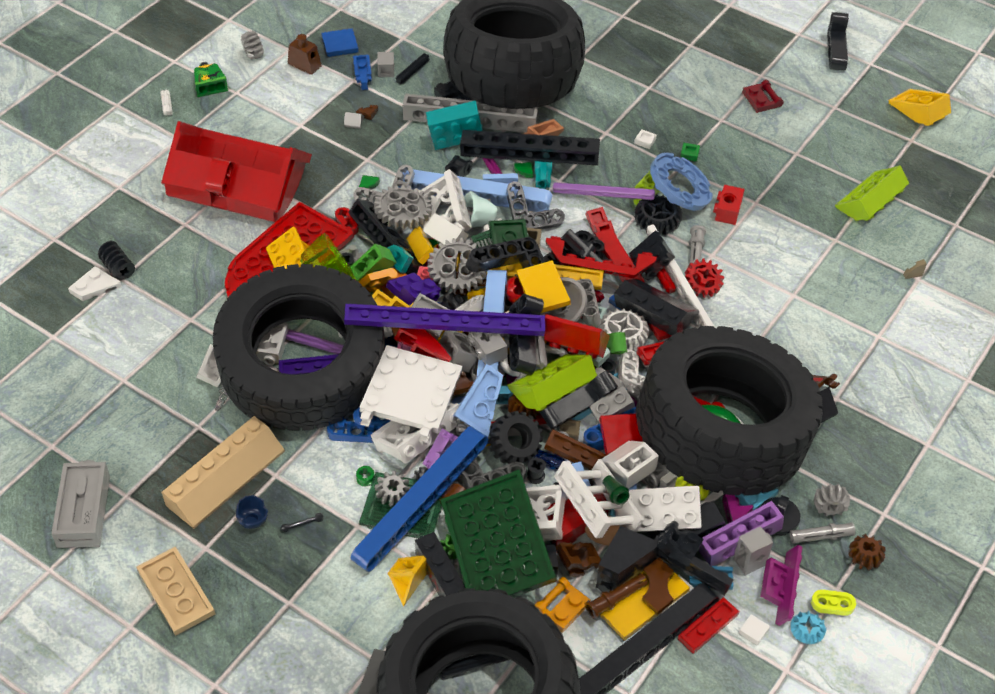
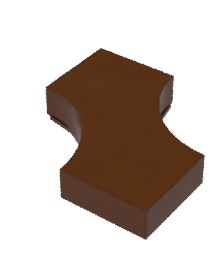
[642,558,674,615]

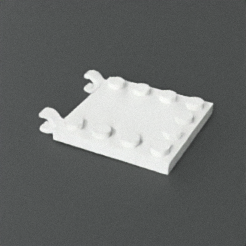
[360,345,462,443]

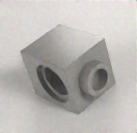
[377,52,394,77]

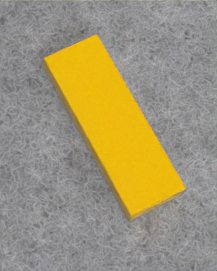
[406,226,433,264]

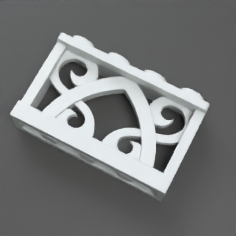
[418,169,472,238]
[371,402,462,464]
[526,485,567,541]

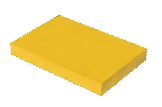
[517,260,571,313]

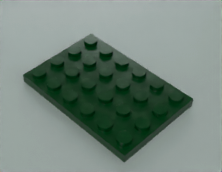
[440,470,557,597]

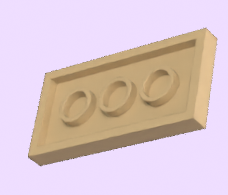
[136,546,215,636]

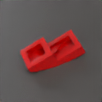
[585,207,617,237]

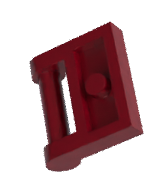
[742,80,784,113]

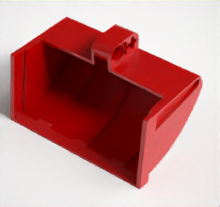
[161,121,312,222]

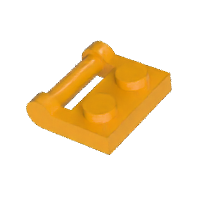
[359,268,397,293]
[535,577,591,633]

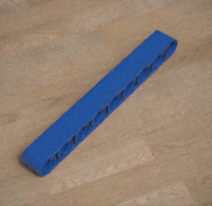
[350,426,488,572]

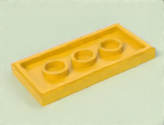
[599,558,690,641]

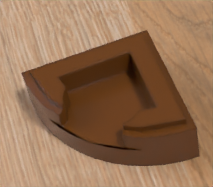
[356,105,378,120]

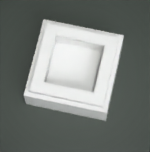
[634,129,657,149]
[739,614,770,646]

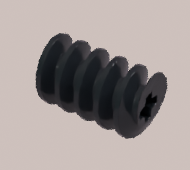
[98,240,135,280]

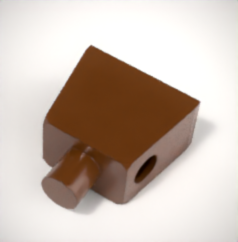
[288,34,322,75]

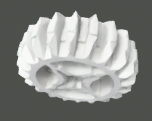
[598,308,649,350]

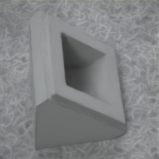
[344,112,364,129]

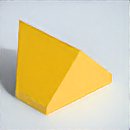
[387,556,427,607]

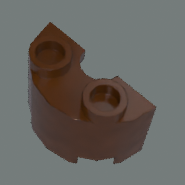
[555,542,601,577]

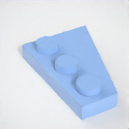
[453,364,503,437]

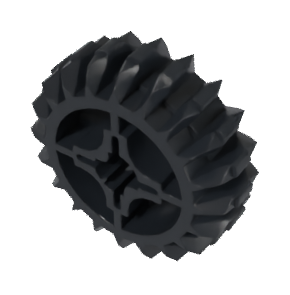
[634,193,682,235]

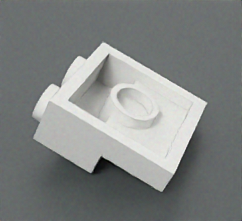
[256,323,289,365]

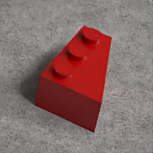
[544,494,609,553]

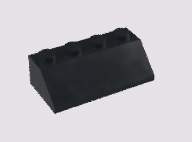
[614,279,699,336]

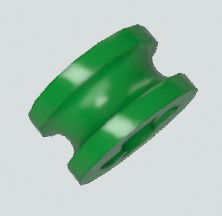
[356,466,375,487]

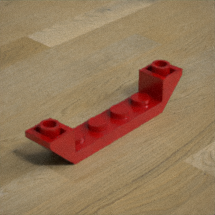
[546,236,657,279]

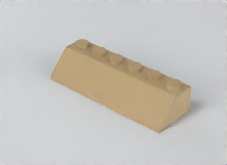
[162,416,285,529]

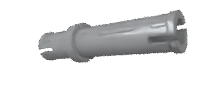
[790,522,855,544]

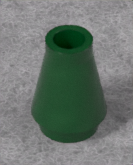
[602,475,630,505]

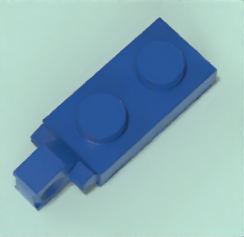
[353,55,372,90]

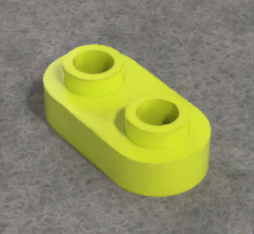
[811,590,856,616]

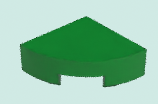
[513,162,533,178]
[359,175,380,189]

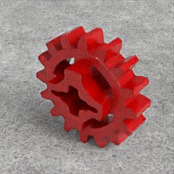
[684,258,725,298]

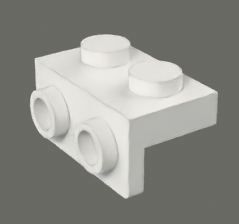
[196,344,221,387]

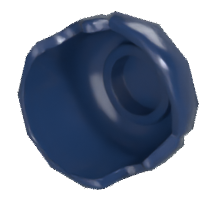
[236,495,268,529]

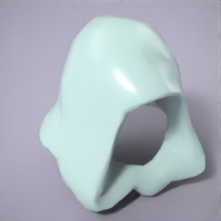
[464,191,497,228]

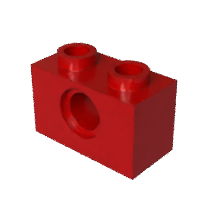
[713,184,745,225]

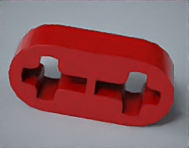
[335,207,359,235]

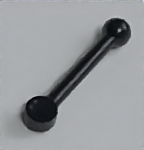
[281,513,323,532]

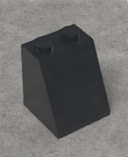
[596,525,659,592]

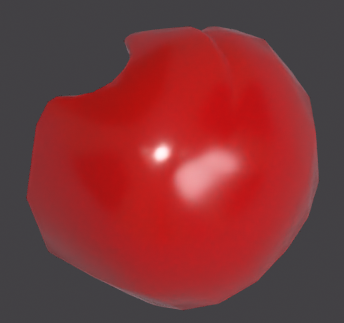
[505,276,525,304]

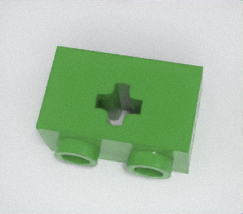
[350,243,397,282]

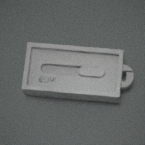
[51,460,110,548]

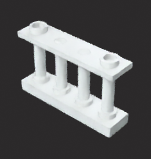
[554,459,644,538]

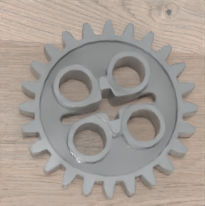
[374,185,432,230]
[428,238,488,294]

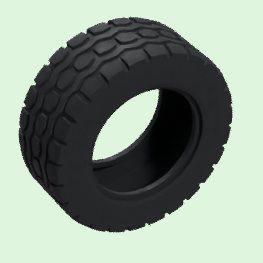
[636,326,823,496]

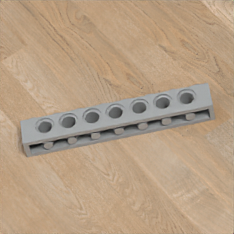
[403,94,538,133]

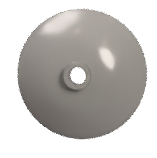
[541,277,587,322]

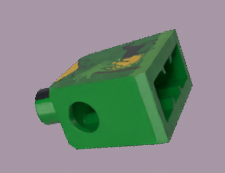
[194,62,228,97]

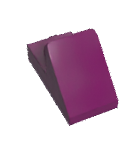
[722,494,754,524]

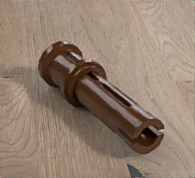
[585,573,648,619]

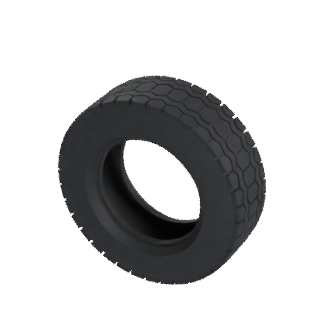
[213,264,385,431]

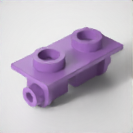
[422,428,458,469]

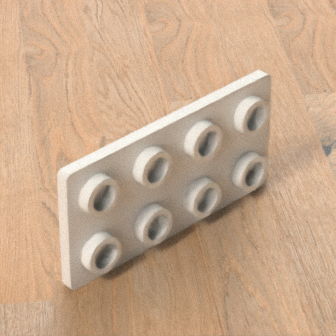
[616,486,702,532]

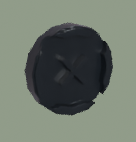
[760,495,801,536]

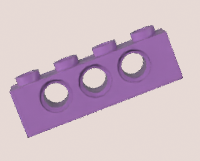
[699,501,784,566]

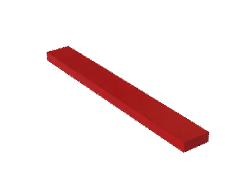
[595,229,672,341]

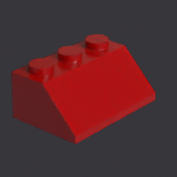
[544,314,610,360]

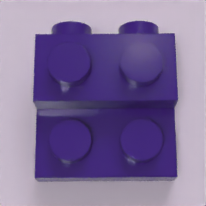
[386,273,441,306]

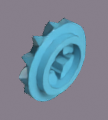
[790,611,827,644]

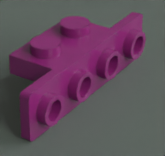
[760,545,802,626]

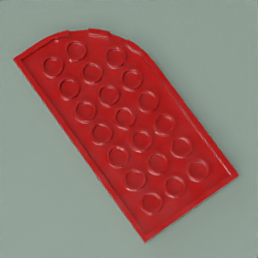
[225,201,354,297]

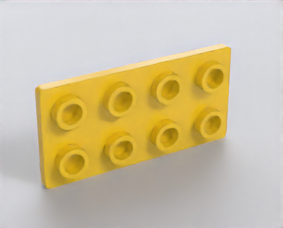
[266,227,319,269]

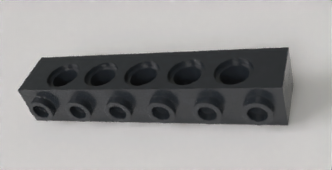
[348,199,427,275]

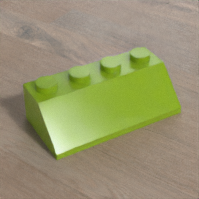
[835,165,909,221]
[508,354,597,411]

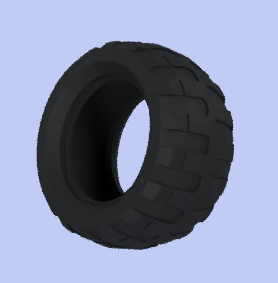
[443,0,585,109]
[376,588,580,694]

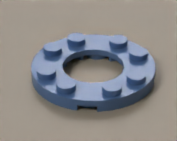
[650,153,713,211]

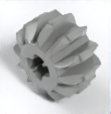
[241,31,264,59]
[375,470,410,507]
[814,483,850,517]

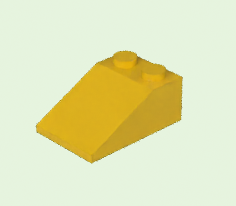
[888,89,951,126]

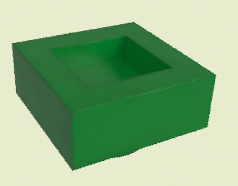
[680,143,700,162]

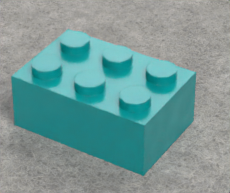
[426,100,483,150]

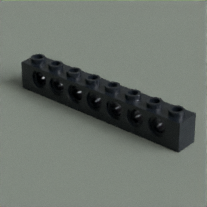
[460,130,600,166]

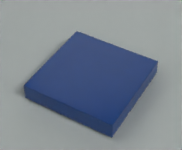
[321,28,358,57]

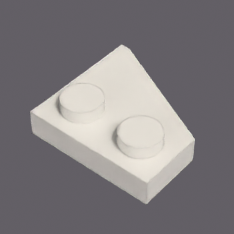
[68,266,122,301]

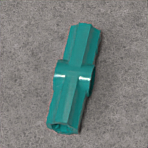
[534,161,552,189]

